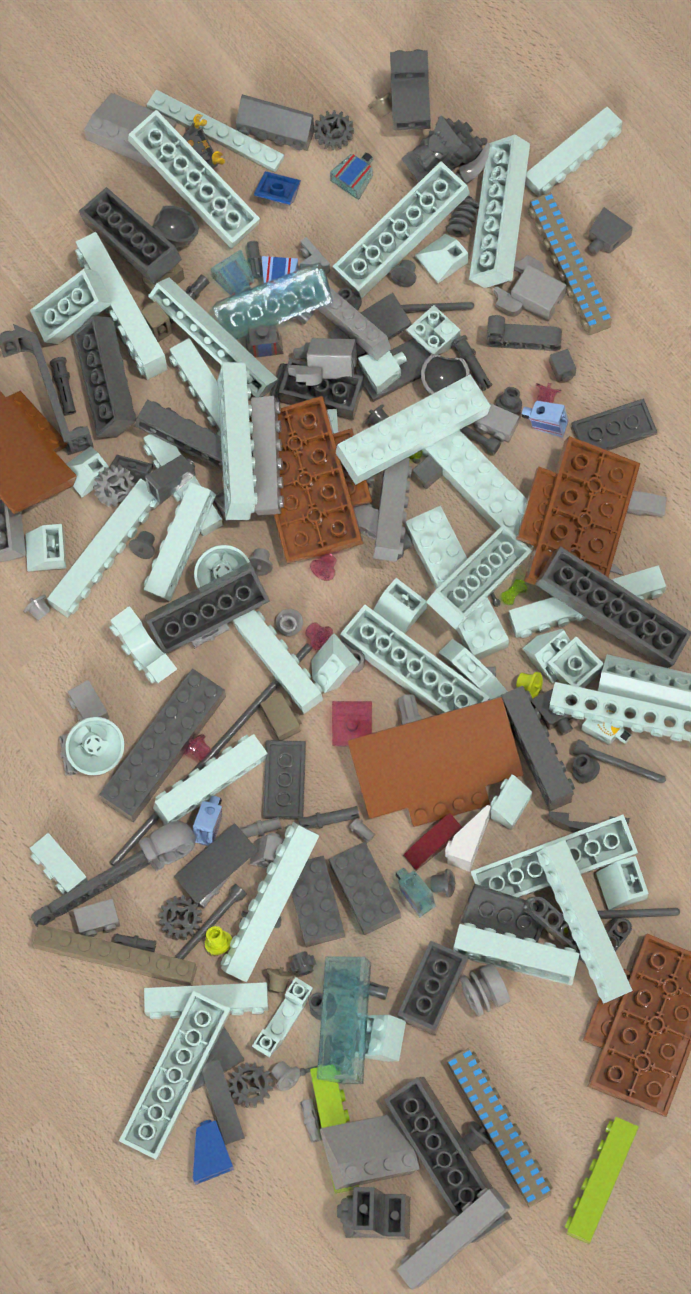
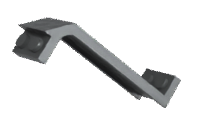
[0,324,94,455]

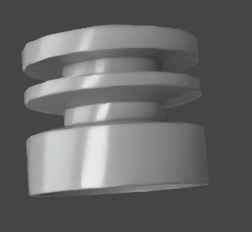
[460,963,510,1017]

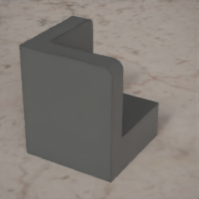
[413,455,443,489]

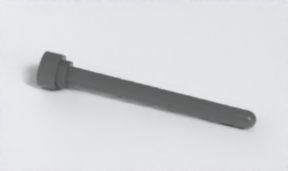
[401,302,474,312]
[460,426,501,455]
[573,739,666,783]
[175,884,247,960]
[597,908,680,919]

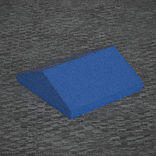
[254,171,301,205]

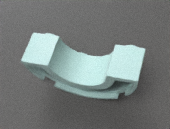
[109,606,177,684]

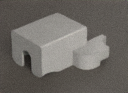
[493,255,567,320]
[288,338,357,386]

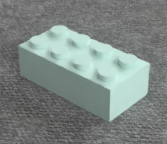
[30,269,112,344]

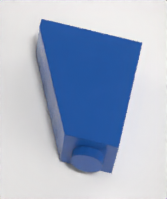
[193,1119,234,1185]

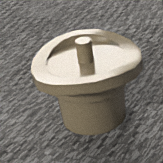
[368,92,392,118]
[267,967,295,992]

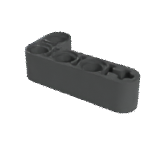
[487,315,562,351]

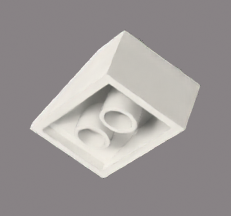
[445,805,491,872]

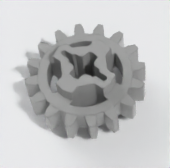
[93,464,135,507]

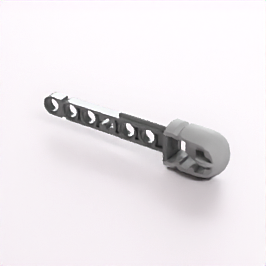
[31,821,195,927]

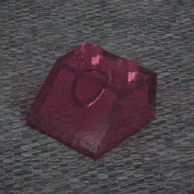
[332,701,373,746]

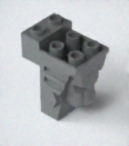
[390,49,431,130]
[401,115,484,182]
[337,1187,411,1240]

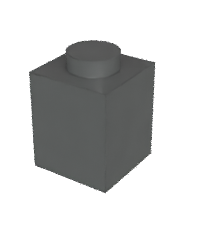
[549,349,576,382]

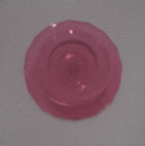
[535,383,562,403]
[310,553,337,581]
[305,622,333,650]
[184,734,212,762]

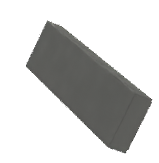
[202,1059,245,1145]

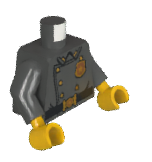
[182,114,225,169]

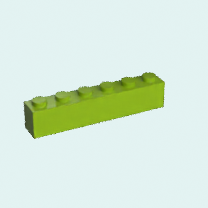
[310,1064,359,1194]
[565,1117,639,1244]

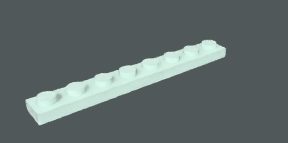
[147,90,284,172]

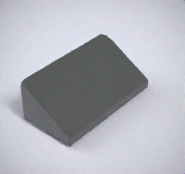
[110,455,153,484]

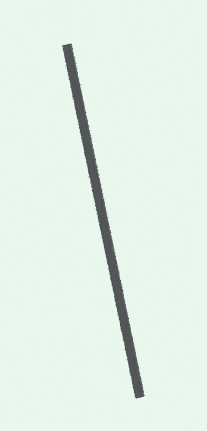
[110,643,313,866]

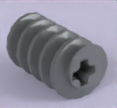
[446,196,479,237]

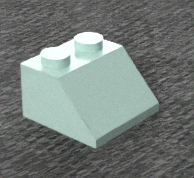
[311,633,360,693]
[548,637,604,688]

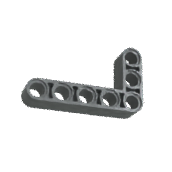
[524,897,632,965]

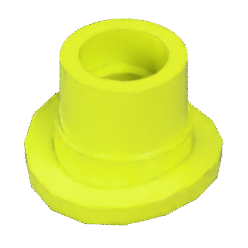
[516,672,543,699]
[205,926,232,955]

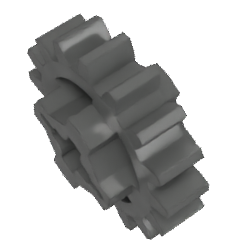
[314,110,354,150]
[158,895,203,940]
[229,1062,273,1108]

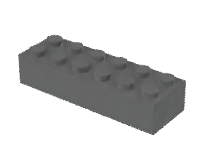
[79,187,182,284]
[73,316,136,438]
[145,562,270,654]
[501,686,575,811]

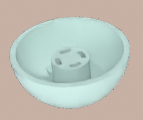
[194,545,250,588]
[65,717,124,775]

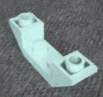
[439,639,508,700]
[252,977,313,1058]

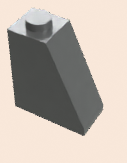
[145,455,196,504]

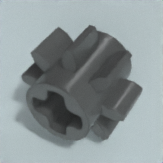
[289,951,316,976]

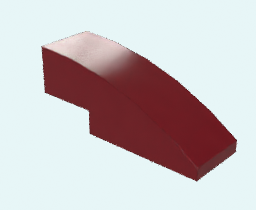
[403,813,463,871]

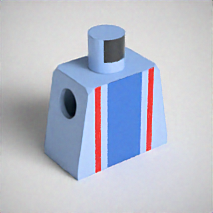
[262,256,299,302]
[522,401,569,438]
[193,796,222,846]

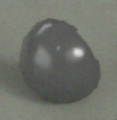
[153,206,199,248]
[421,354,470,395]

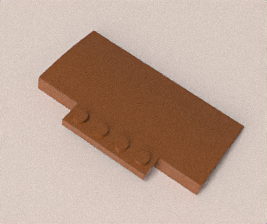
[0,390,77,514]
[249,396,373,563]
[516,436,641,586]
[347,697,524,827]
[583,933,691,1117]

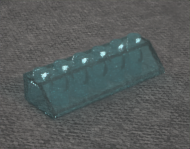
[213,262,333,340]
[317,956,371,1084]

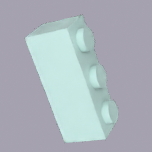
[30,833,88,894]

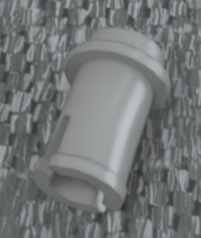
[349,818,375,844]

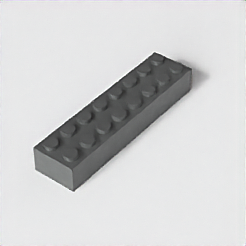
[535,546,691,668]
[99,668,226,823]
[384,1077,512,1243]

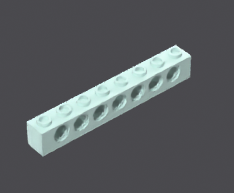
[549,682,691,743]

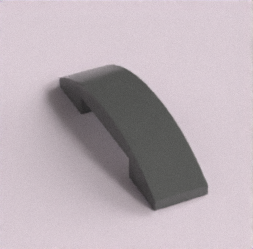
[548,811,630,833]

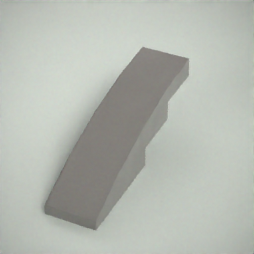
[627,491,666,517]

